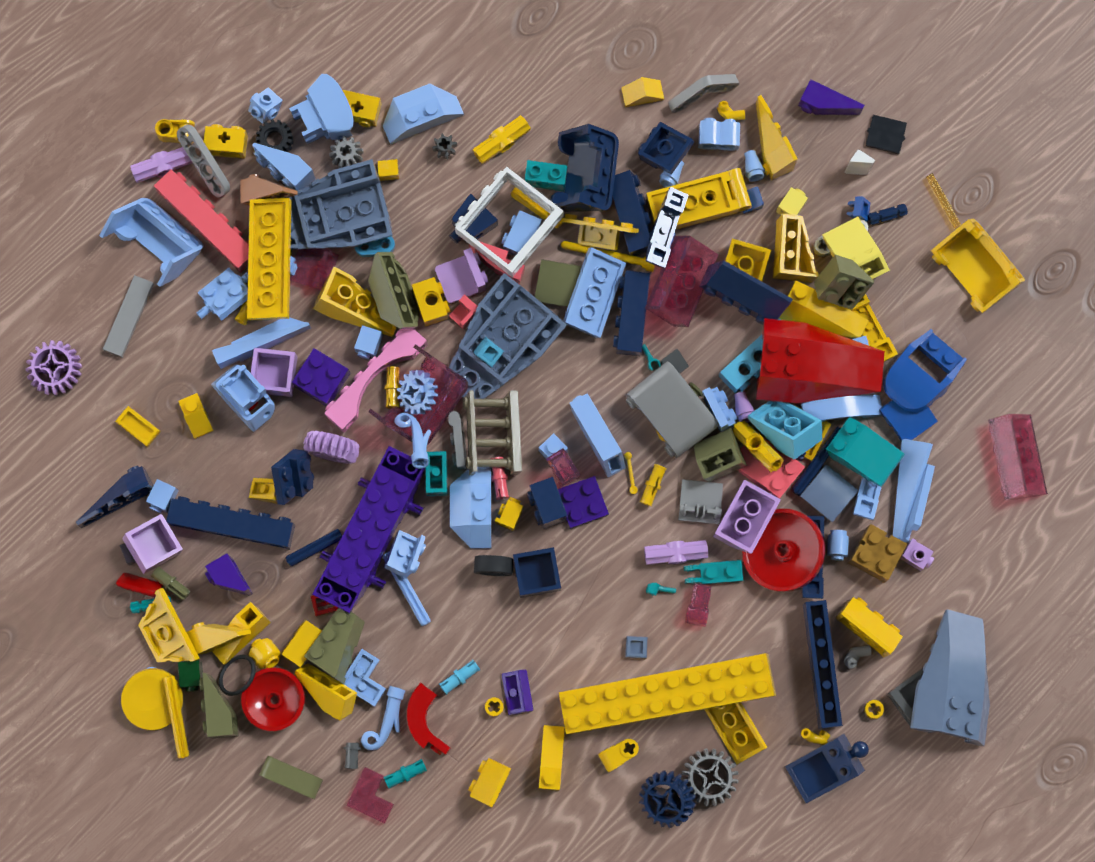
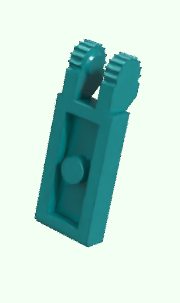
[684,560,743,585]

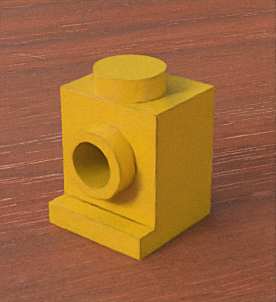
[495,497,523,531]

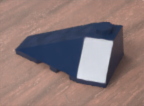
[76,466,154,528]

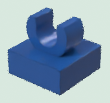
[847,196,870,222]

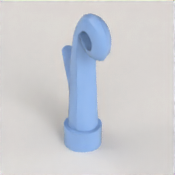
[394,413,431,469]
[361,686,406,751]

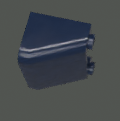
[550,124,619,212]

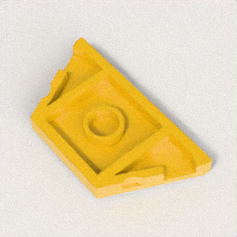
[138,588,200,662]

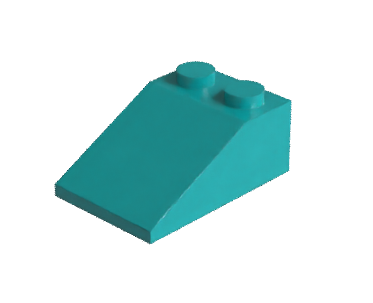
[826,416,905,487]

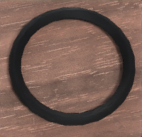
[219,655,256,696]

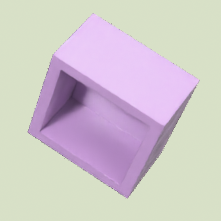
[251,348,298,397]
[122,514,183,574]

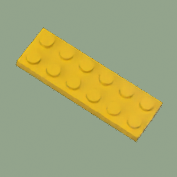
[247,198,291,320]

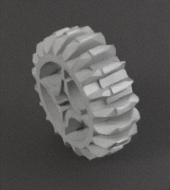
[682,748,739,806]

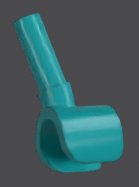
[642,344,661,371]
[646,582,676,596]

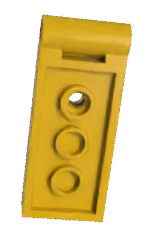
[645,168,752,230]

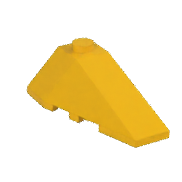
[756,95,797,180]
[313,267,396,337]
[779,281,869,338]

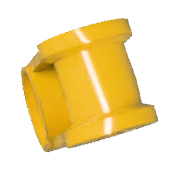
[155,119,195,144]
[598,739,639,773]

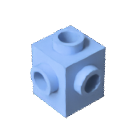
[248,87,283,124]

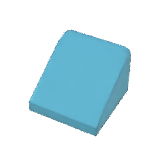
[473,337,504,367]

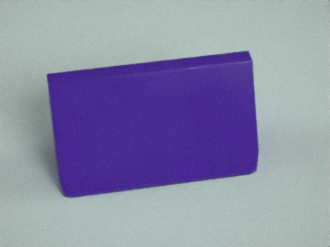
[501,670,533,715]

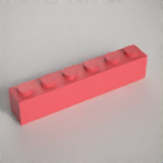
[154,169,249,273]

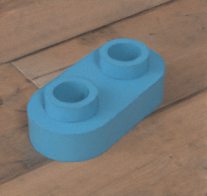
[355,236,395,257]

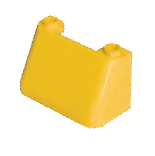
[931,219,1025,313]

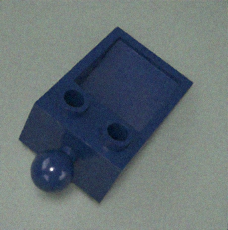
[785,734,869,803]

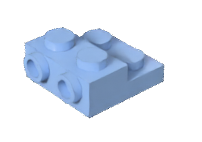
[702,387,737,432]

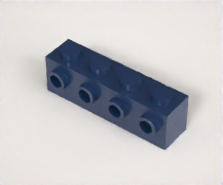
[613,170,652,256]
[613,270,650,357]

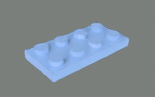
[563,247,626,338]

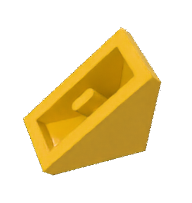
[621,77,664,107]

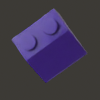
[205,553,253,596]

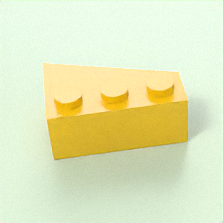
[773,214,819,283]

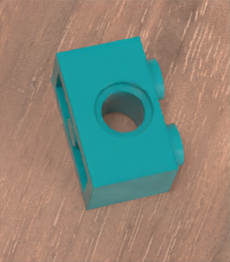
[525,160,567,192]
[426,451,448,496]

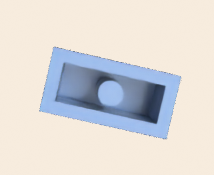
[501,210,542,256]

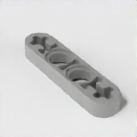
[177,125,230,197]

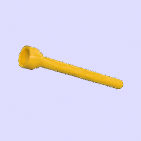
[561,241,655,272]

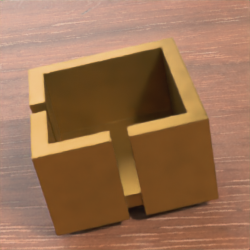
[848,524,907,583]

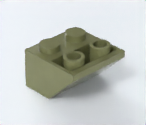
[814,254,874,310]
[694,428,747,482]

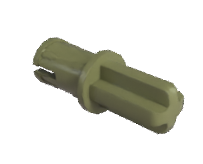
[151,567,190,600]

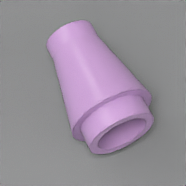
[734,392,755,423]

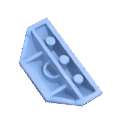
[383,84,464,145]
[450,467,491,549]

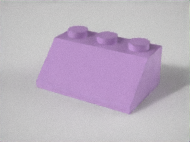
[713,480,781,554]

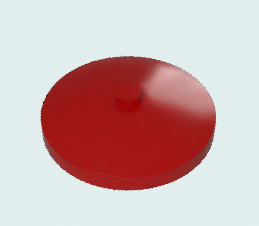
[742,508,825,592]

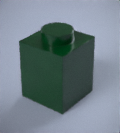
[178,660,203,692]

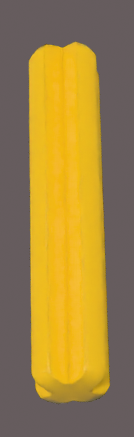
[511,187,562,228]

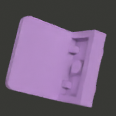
[435,248,488,304]

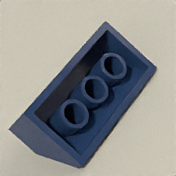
[699,260,793,325]

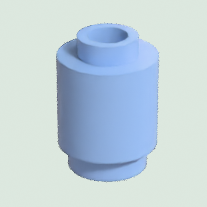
[827,530,849,561]

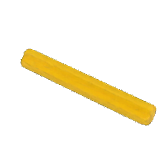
[164,676,189,758]

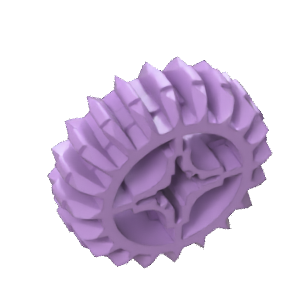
[26,340,82,395]
[303,431,360,464]

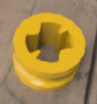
[485,697,504,717]
[864,700,884,719]

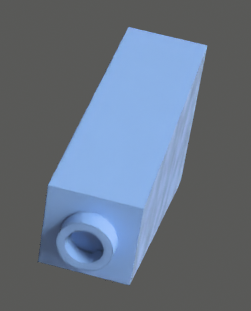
[570,393,626,477]

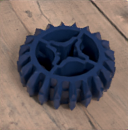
[639,770,696,828]

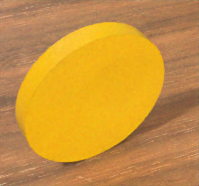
[121,668,183,730]

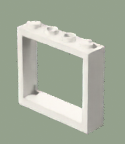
[455,167,564,278]

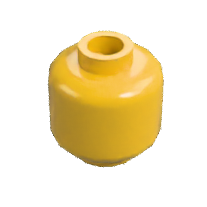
[249,638,280,669]

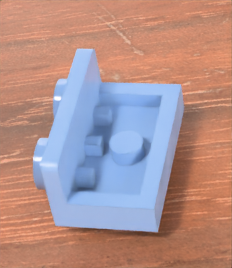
[384,530,426,578]

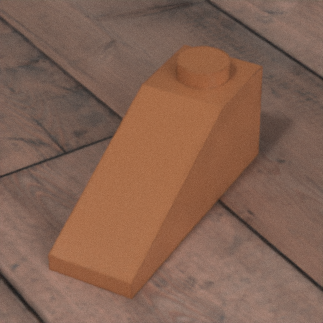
[240,174,298,206]

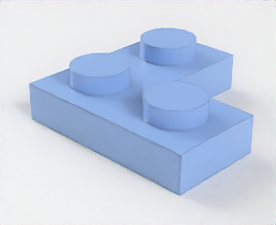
[340,649,386,707]

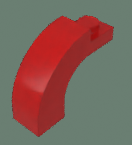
[407,683,451,755]

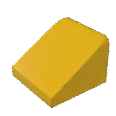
[377,159,399,181]

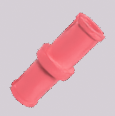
[491,457,509,500]

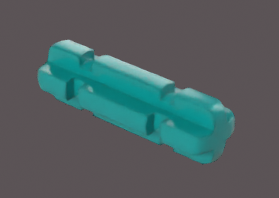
[130,596,172,614]

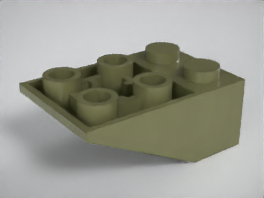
[200,673,239,739]

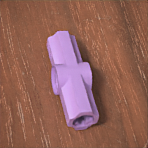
[130,147,193,183]
[644,540,708,565]

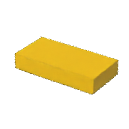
[115,406,161,447]

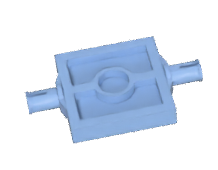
[196,267,248,320]

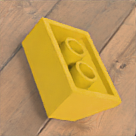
[835,597,903,657]

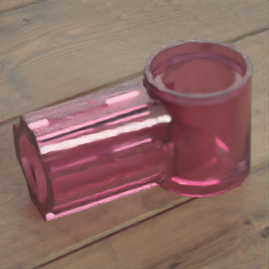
[685,583,711,627]

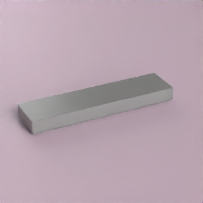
[103,275,154,358]

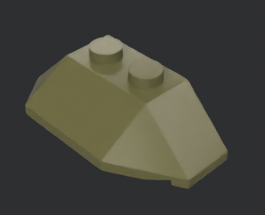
[368,252,420,329]

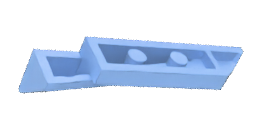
[212,317,311,369]
[893,439,935,543]

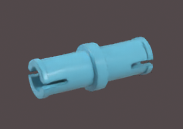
[439,659,480,695]

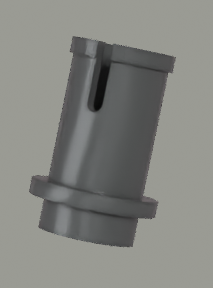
[344,743,361,769]

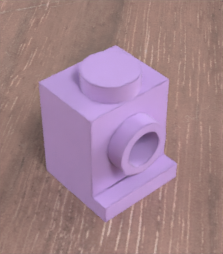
[900,538,934,571]

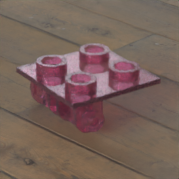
[290,248,339,290]

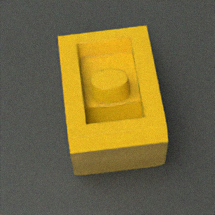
[178,393,214,439]
[248,478,277,504]

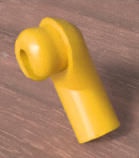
[717,101,745,121]
[801,728,830,745]

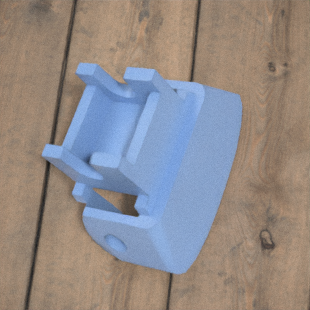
[289,74,354,144]
[211,364,275,432]

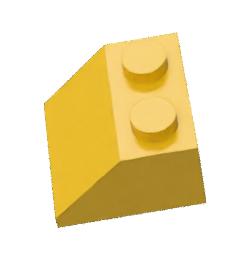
[468,758,511,808]

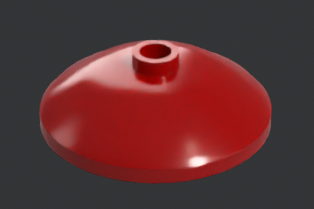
[241,668,305,731]

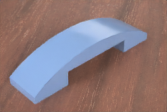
[801,395,882,422]
[853,444,893,520]

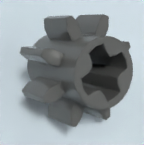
[432,133,457,160]

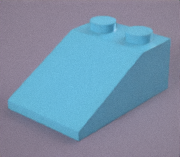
[748,401,822,460]

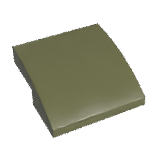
[535,259,581,307]

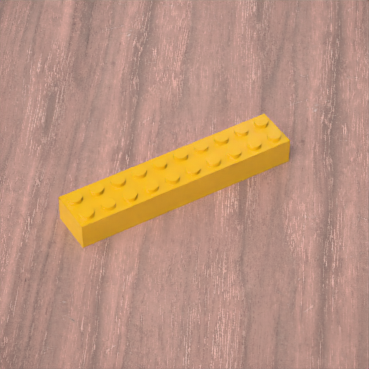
[559,653,776,734]

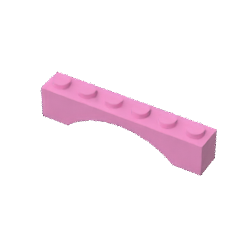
[325,328,428,433]

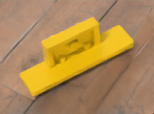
[560,214,639,250]

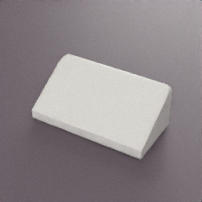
[844,150,875,175]

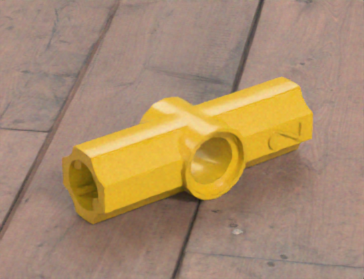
[472,115,531,164]
[732,421,784,472]

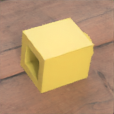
[776,187,808,215]

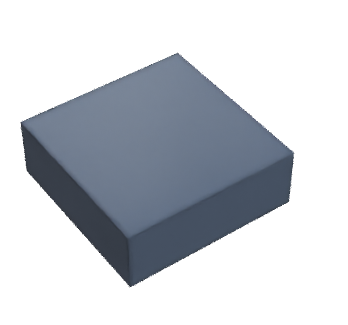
[625,636,648,659]

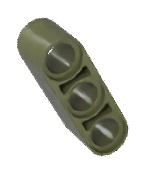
[259,756,323,799]

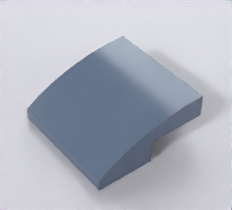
[801,465,858,522]

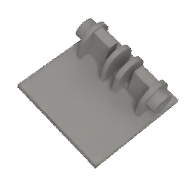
[678,479,723,524]

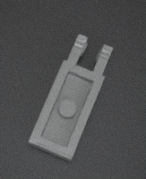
[448,411,467,470]

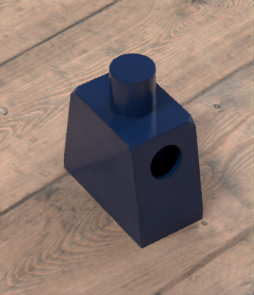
[449,194,498,244]

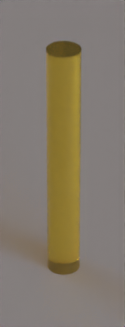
[926,173,962,229]

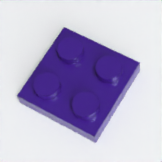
[558,476,609,529]

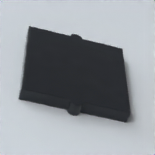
[865,114,907,154]

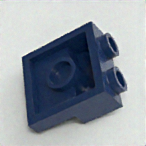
[638,122,694,175]
[271,449,314,505]

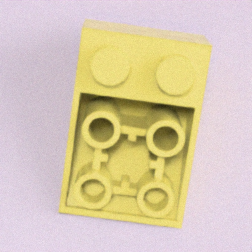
[822,217,890,279]

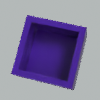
[292,348,350,407]

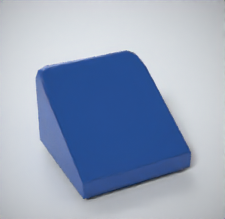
[743,186,764,214]

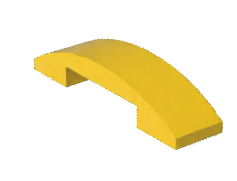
[850,294,898,362]

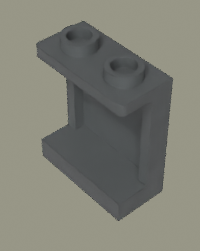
[887,668,924,726]

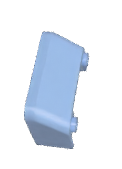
[99,198,203,287]

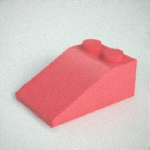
[738,437,805,499]

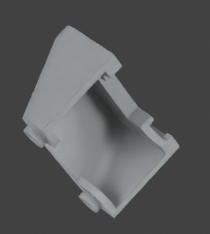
[625,361,719,458]

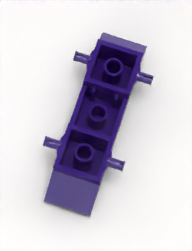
[312,446,425,613]

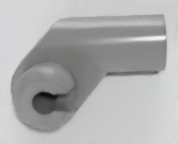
[844,645,871,669]

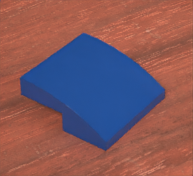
[879,400,938,442]

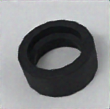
[474,555,513,576]

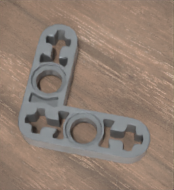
[668,74,739,113]

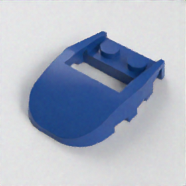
[883,329,967,412]

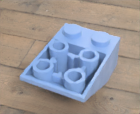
[252,143,316,191]

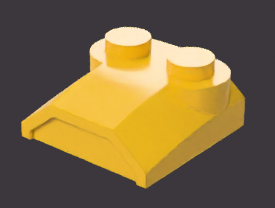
[725,238,771,282]

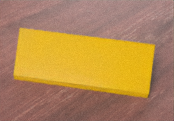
[704,703,767,764]

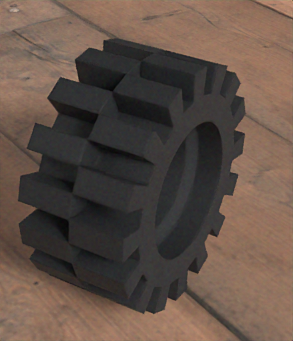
[256,119,294,152]

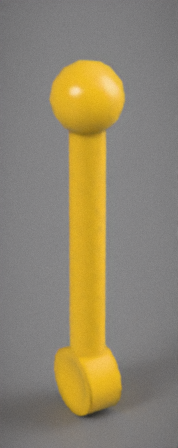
[624,452,638,494]

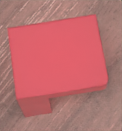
[449,294,478,330]

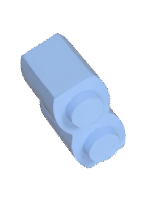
[698,118,740,151]

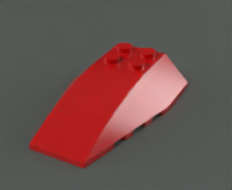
[756,318,885,404]

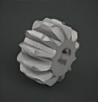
[329,136,364,168]

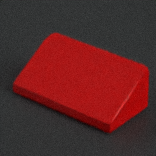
[116,573,163,598]

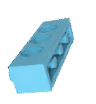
[719,318,781,393]

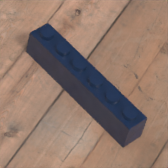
[166,496,295,549]
[803,600,843,729]

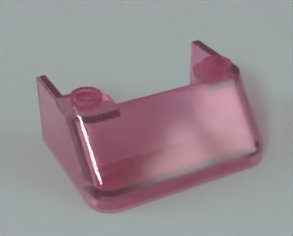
[368,344,468,445]

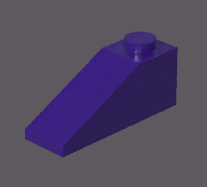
[798,79,865,115]

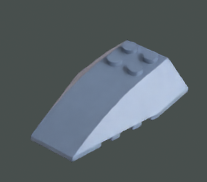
[289,159,393,249]
[443,273,567,399]
[910,609,990,746]

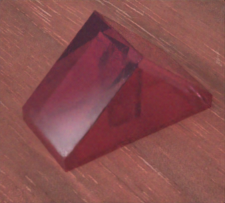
[546,448,581,488]

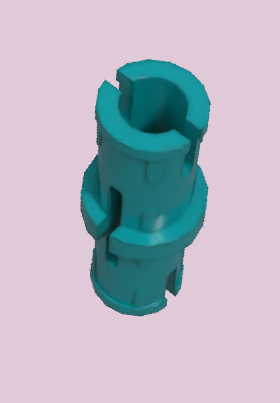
[384,759,427,789]

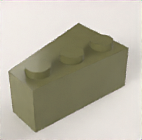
[304,608,365,684]

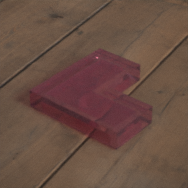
[347,767,394,824]

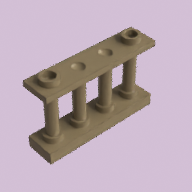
[463,390,522,475]

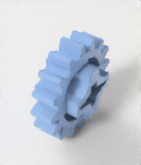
[397,370,438,415]

